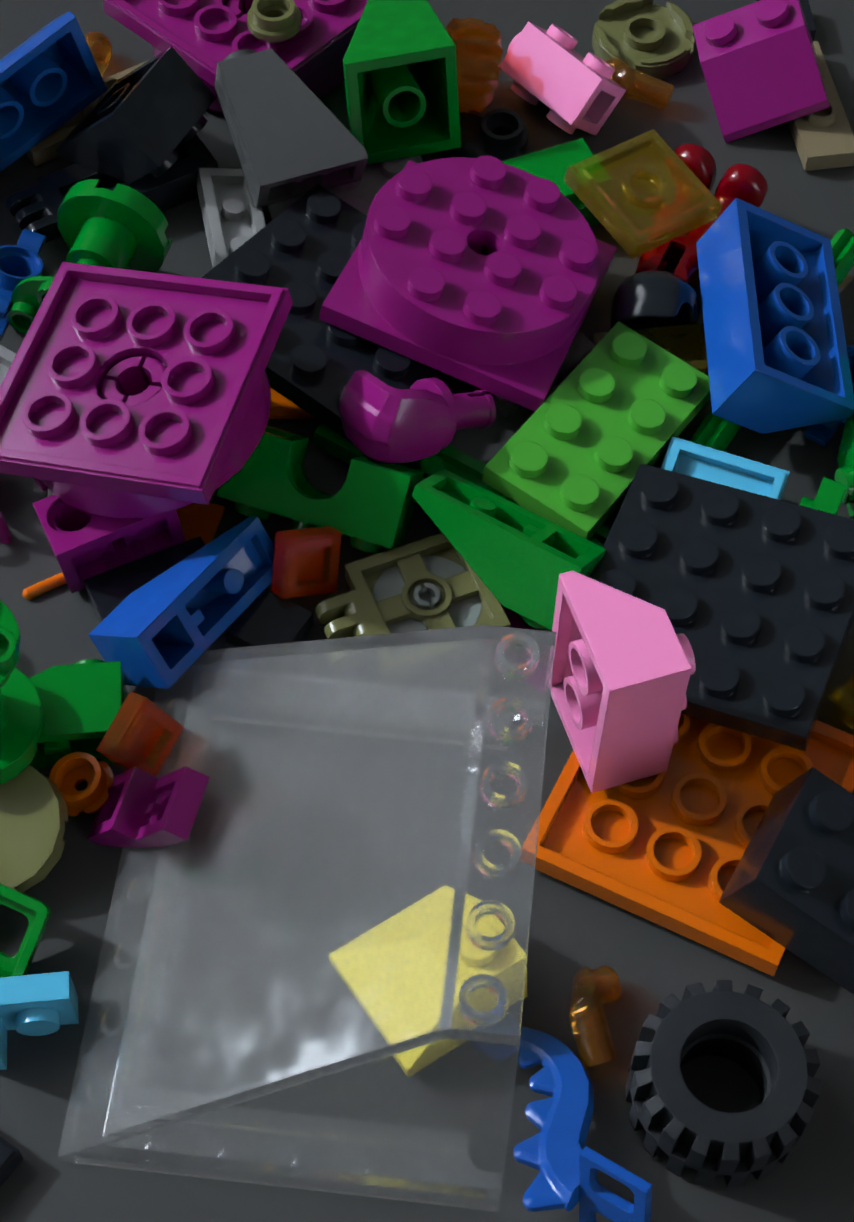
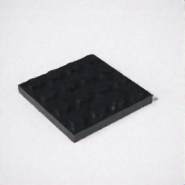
[202,184,438,444]
[589,463,854,751]

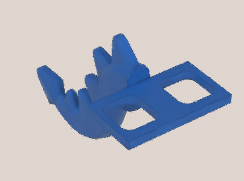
[471,1015,652,1222]

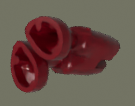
[635,144,768,290]

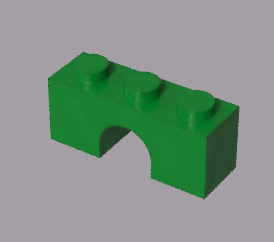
[217,425,425,554]

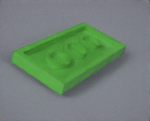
[482,321,711,540]

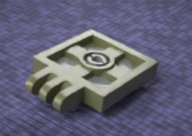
[315,533,511,678]

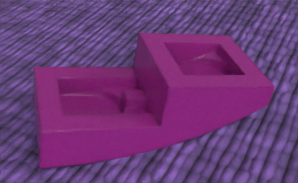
[87,766,210,848]

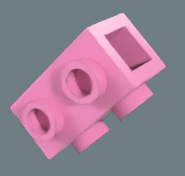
[499,21,626,136]

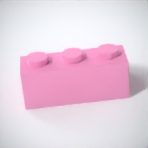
[545,570,696,793]

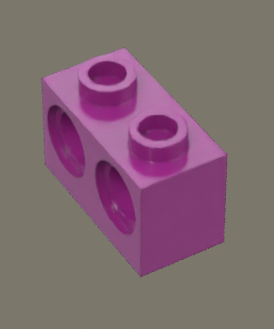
[32,495,186,593]

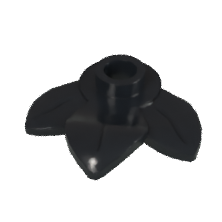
[442,108,529,161]

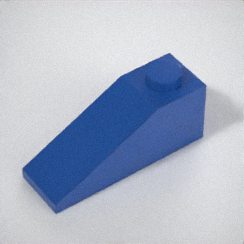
[88,517,275,689]

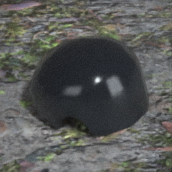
[611,270,700,335]

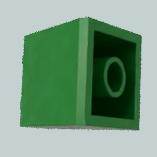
[343,0,461,165]

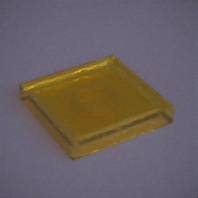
[564,129,723,259]

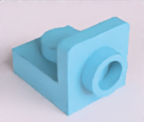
[0,971,79,1070]

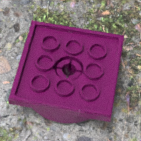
[103,0,368,114]
[319,156,617,412]
[0,262,293,519]

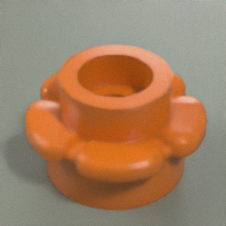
[49,752,114,816]

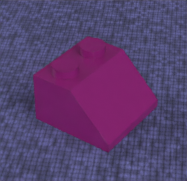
[692,0,830,143]

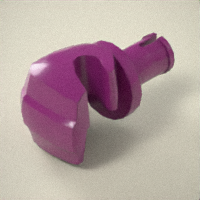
[339,370,496,463]

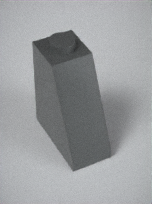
[214,48,368,208]

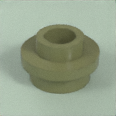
[247,0,302,43]

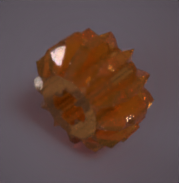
[445,17,503,113]

